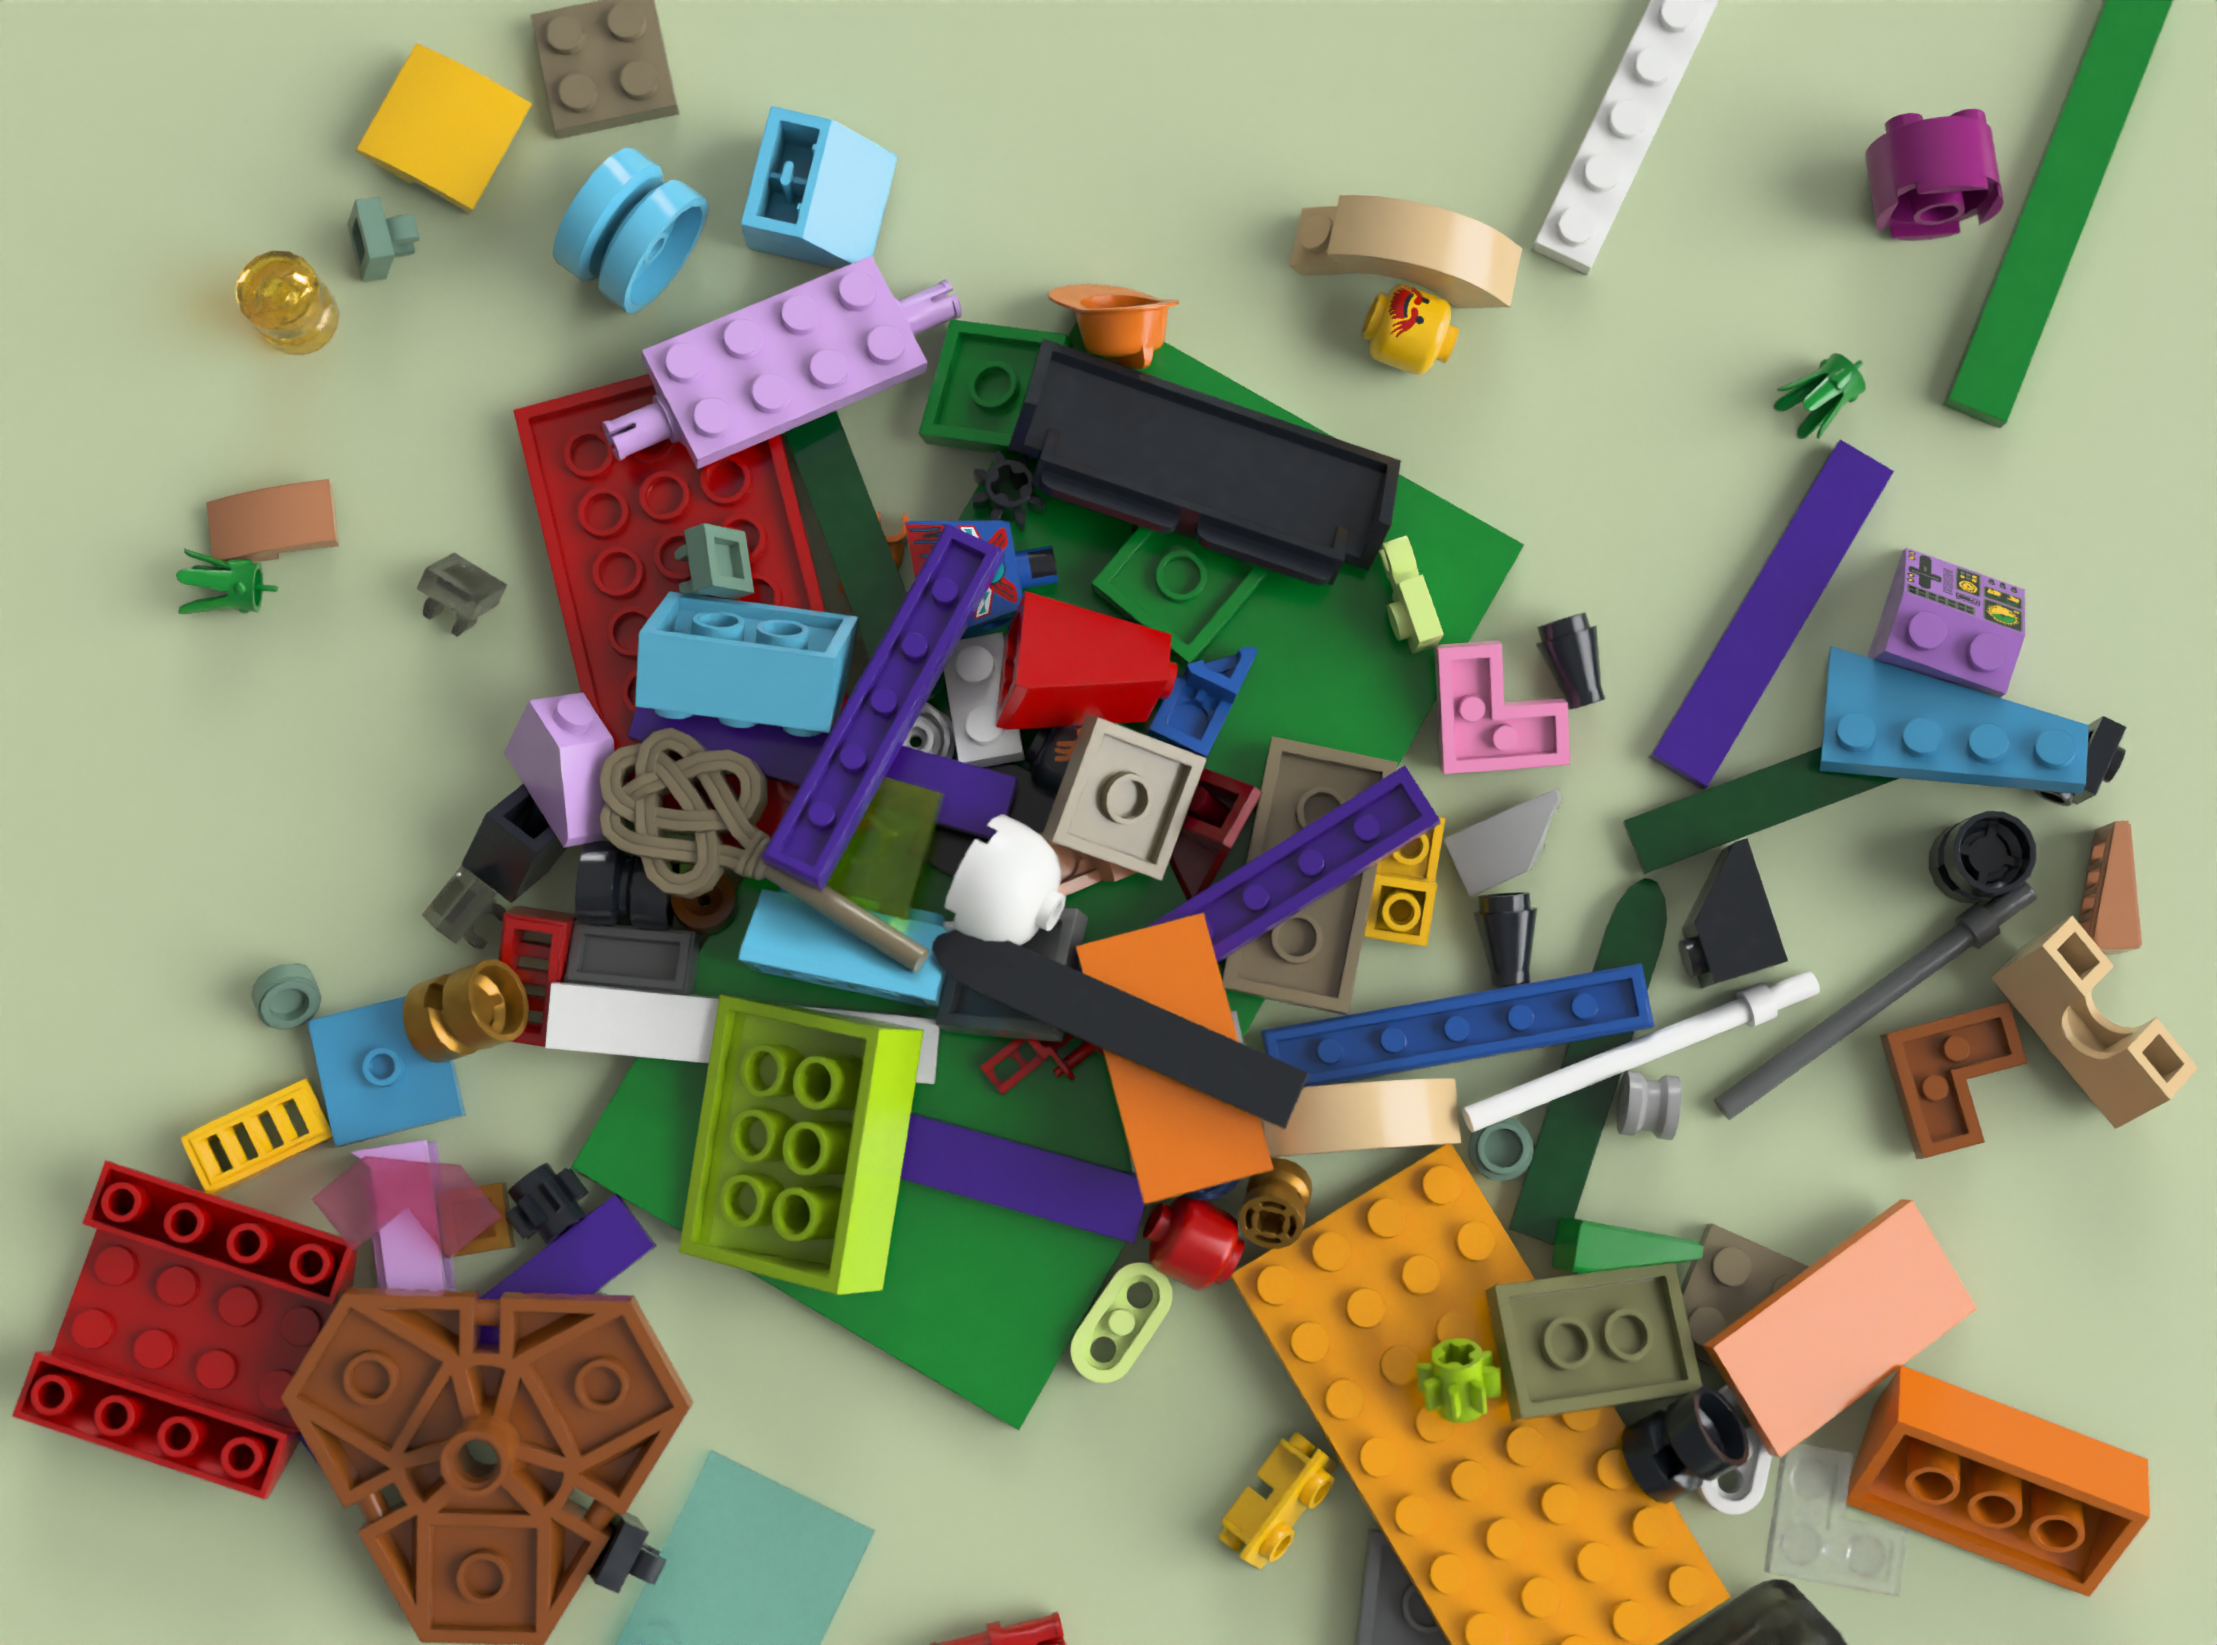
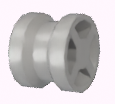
[1617,1071,1681,1140]

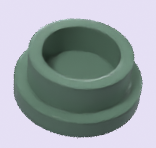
[1468,1118,1534,1181]

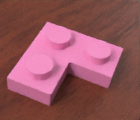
[1434,640,1570,774]

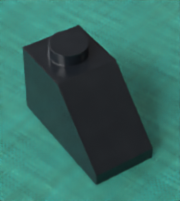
[461,784,568,903]
[1679,838,1788,989]

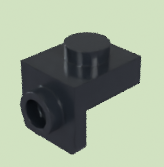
[2034,716,2127,806]

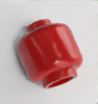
[1143,1195,1244,1291]

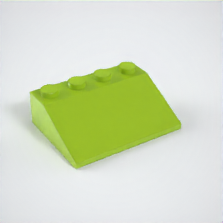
[679,995,924,1295]

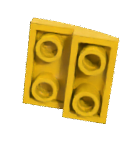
[355,43,532,214]

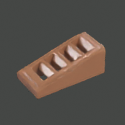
[2078,820,2142,955]

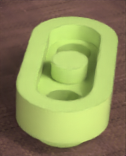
[1071,1262,1173,1383]

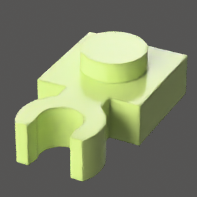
[1379,535,1444,654]

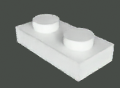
[944,632,1025,768]

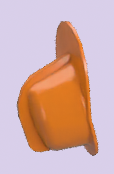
[1048,284,1179,369]

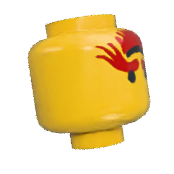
[1361,284,1459,375]

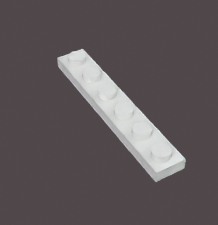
[1531,0,1719,275]

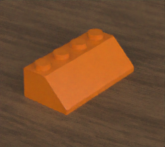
[1844,1365,2150,1597]

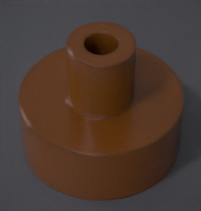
[671,868,738,935]

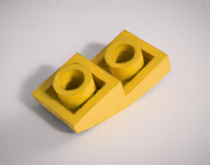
[1364,815,1446,947]

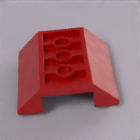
[12,1161,358,1500]

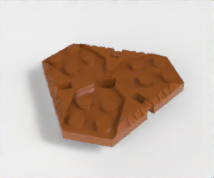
[281,1288,693,1645]

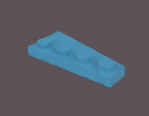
[1819,646,2089,794]

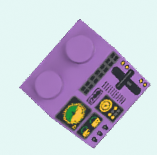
[1868,548,2025,698]

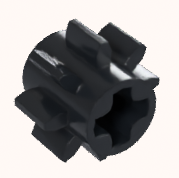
[971,451,1046,532]
[505,1163,589,1245]

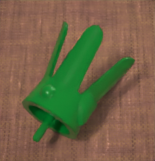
[1774,353,1866,439]
[176,548,278,614]

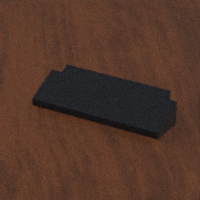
[1008,339,1401,586]

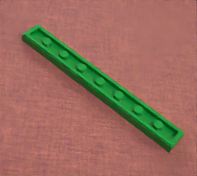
[1943,0,2173,428]

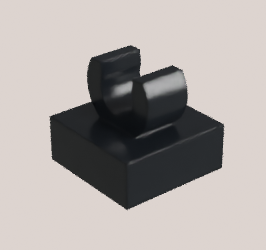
[588,1512,667,1594]

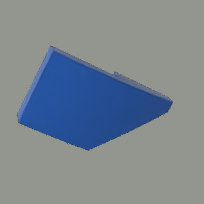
[1147,646,1258,758]

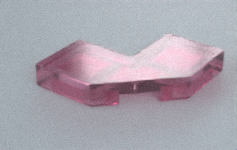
[311,1156,502,1259]

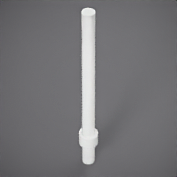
[1462,970,1820,1132]

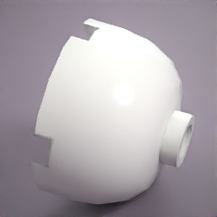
[943,814,1066,945]

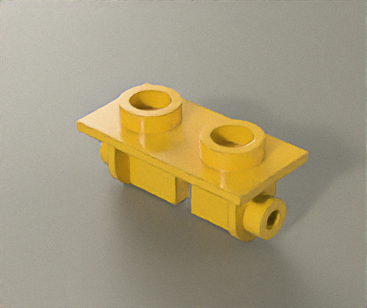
[1218,1431,1339,1570]

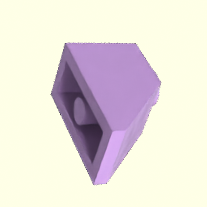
[504,692,615,848]

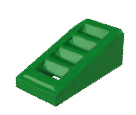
[1552,1217,1703,1274]

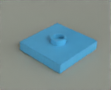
[307,996,466,1147]

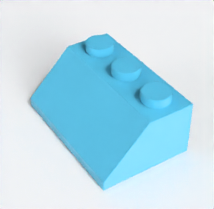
[635,591,858,737]
[739,888,947,1010]

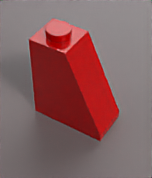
[995,591,1178,730]

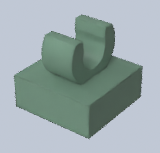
[347,197,420,282]
[674,523,754,600]

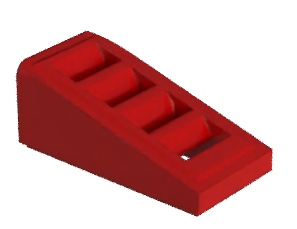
[498,906,576,1047]

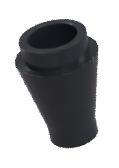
[1536,612,1605,710]
[1473,892,1537,986]

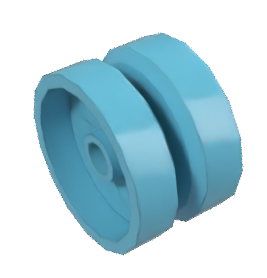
[552,147,709,313]

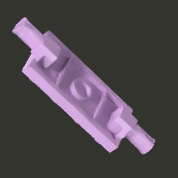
[602,256,962,469]

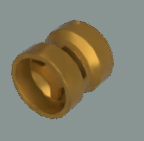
[1238,1158,1312,1249]

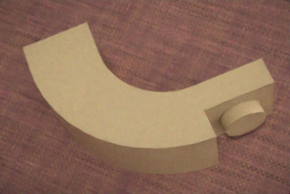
[1290,195,1522,309]
[1260,1078,1461,1158]

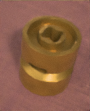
[402,959,529,1063]

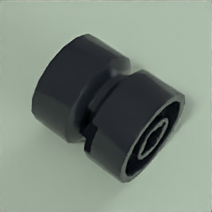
[1929,811,2036,903]
[575,841,680,931]
[1622,1386,1749,1504]

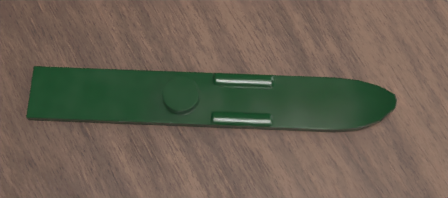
[784,411,945,701]
[1623,747,1900,874]
[1508,878,1667,1245]

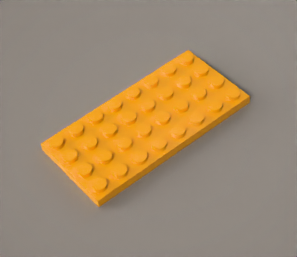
[1229,1144,1731,1645]

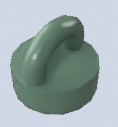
[251,963,321,1029]

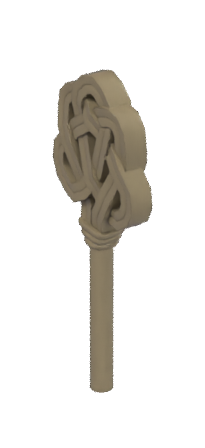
[599,728,929,973]

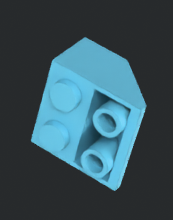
[741,106,898,269]

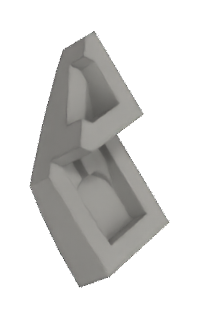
[1443,789,1562,897]

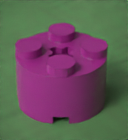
[1865,109,2004,241]

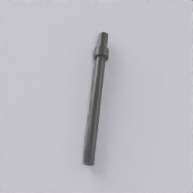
[1714,881,2037,1120]

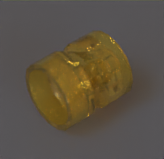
[236,251,339,355]

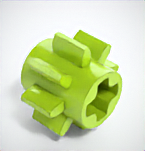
[1417,1338,1502,1423]

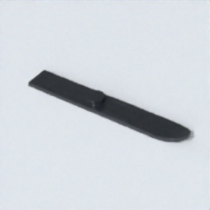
[932,930,1309,1129]

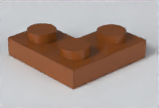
[1880,1001,2028,1159]

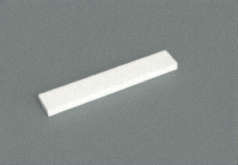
[545,982,940,1084]

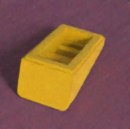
[181,1078,333,1196]

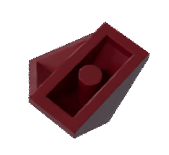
[1169,768,1262,901]

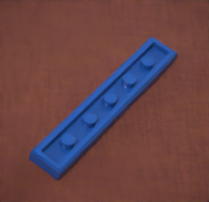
[1261,963,1654,1087]

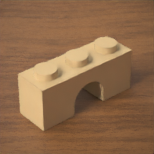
[1991,916,2198,1129]

